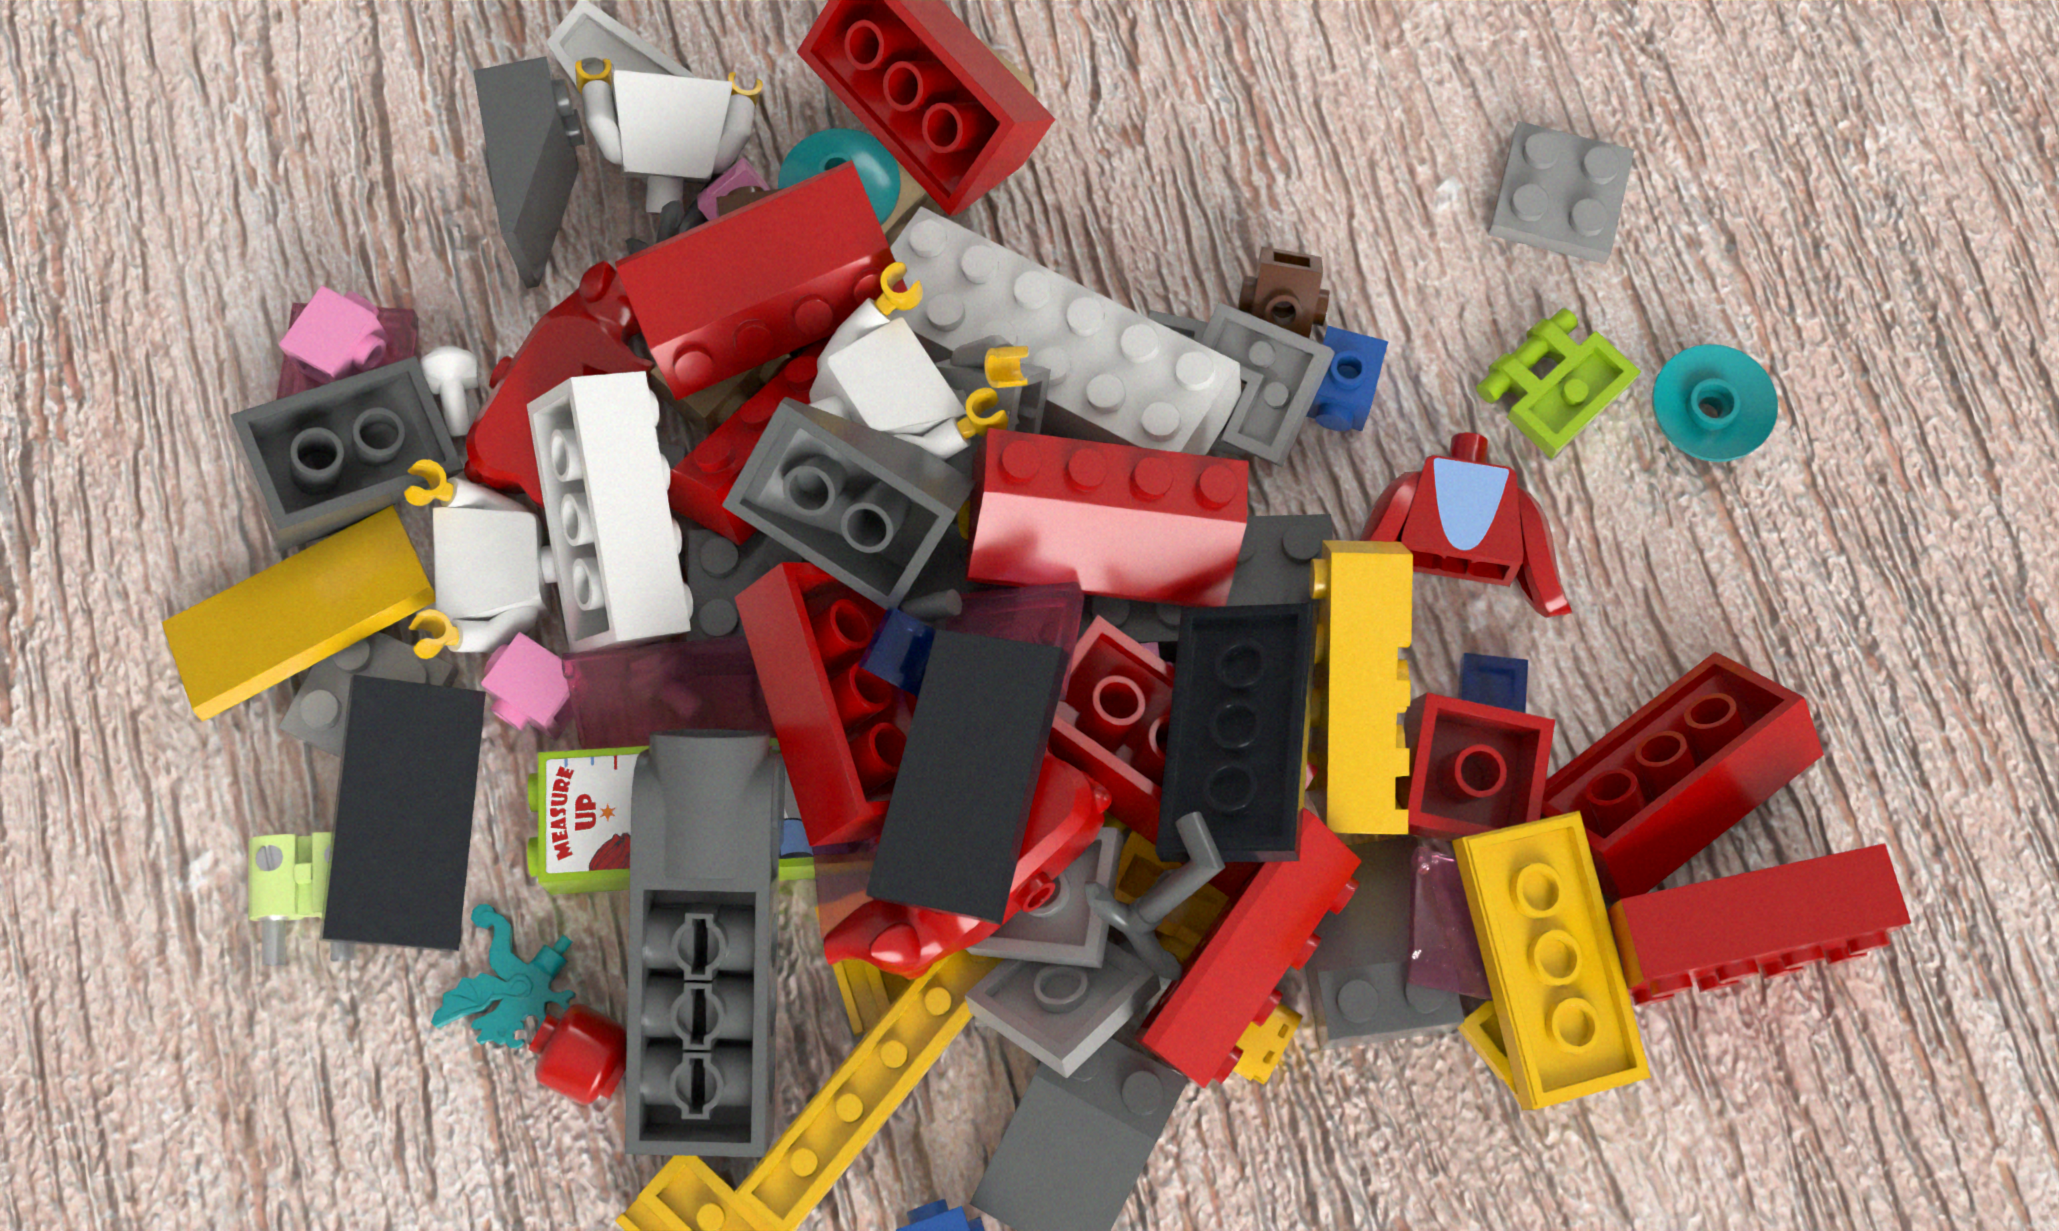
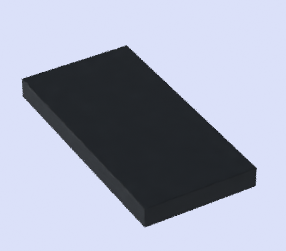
[1155,603,1318,862]
[865,629,1070,925]
[319,674,486,953]

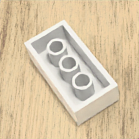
[527,371,693,656]

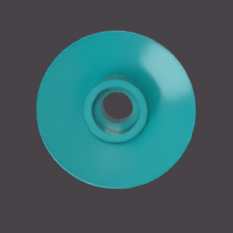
[778,128,901,226]
[1652,344,1778,462]

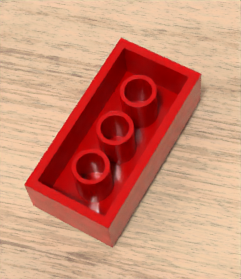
[1606,843,1911,1007]

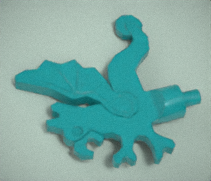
[431,904,576,1049]

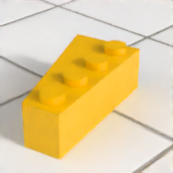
[1305,540,1413,835]

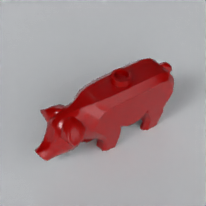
[464,260,655,509]
[824,740,1112,980]

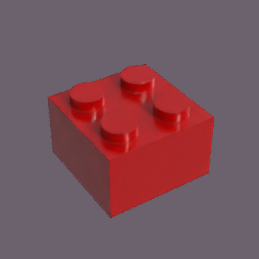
[1395,692,1555,843]

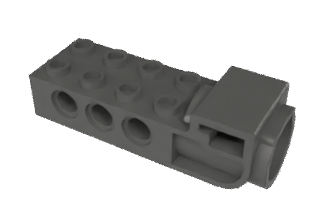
[625,728,785,1157]

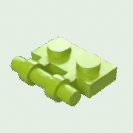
[1476,308,1641,459]

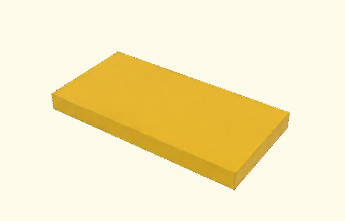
[161,505,436,722]
[1452,811,1651,1111]

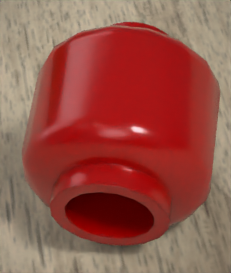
[528,1003,627,1105]

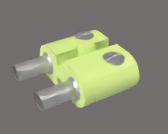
[248,832,354,966]

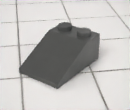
[473,56,585,289]
[230,356,463,552]
[722,397,977,614]
[1305,836,1464,1051]
[969,1037,1189,1231]

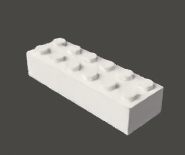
[889,206,1242,455]

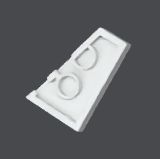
[546,0,698,187]

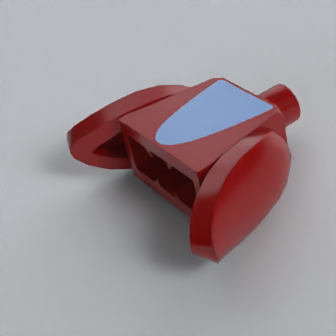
[1358,432,1572,618]

